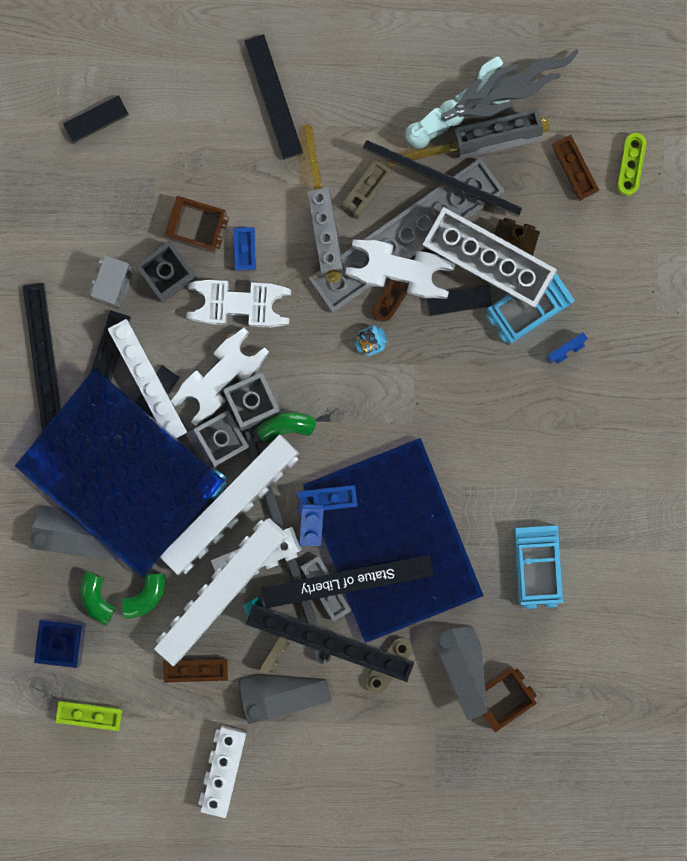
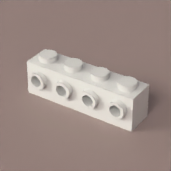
[211,527,302,574]
[198,725,247,818]

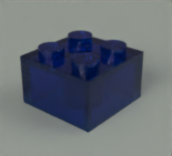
[34,618,86,668]

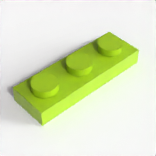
[56,701,123,731]

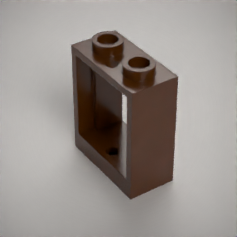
[164,195,229,254]
[483,666,537,732]

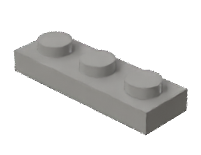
[301,556,352,622]

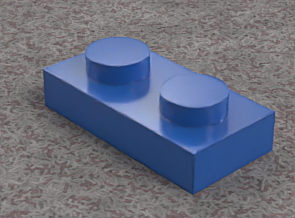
[233,227,256,271]
[546,332,588,364]
[299,505,324,546]

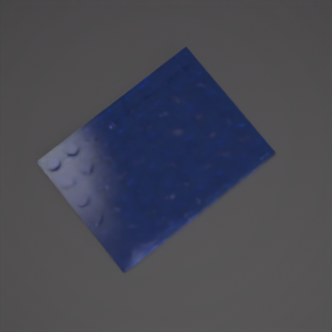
[15,369,225,578]
[302,438,484,643]

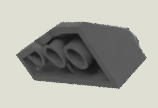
[29,506,120,561]
[432,626,488,721]
[239,675,332,724]

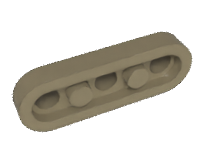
[366,637,413,694]

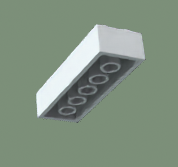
[422,207,557,309]

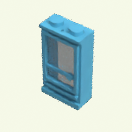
[486,273,575,345]
[513,525,563,609]

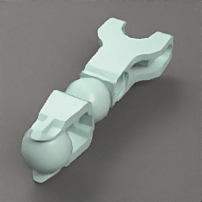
[404,57,510,149]

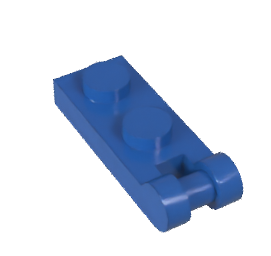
[296,485,357,513]

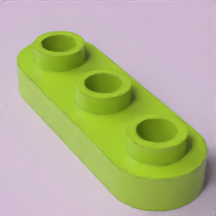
[617,133,646,196]

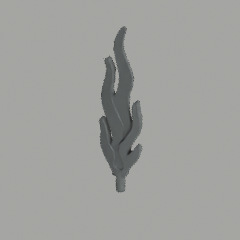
[441,49,578,122]

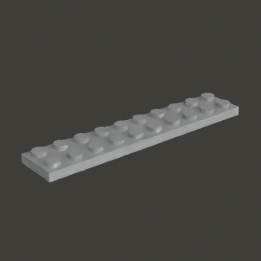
[309,158,505,313]

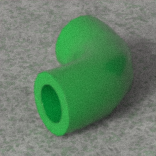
[256,412,316,443]
[79,570,116,626]
[122,574,166,619]

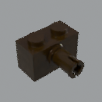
[494,218,540,256]

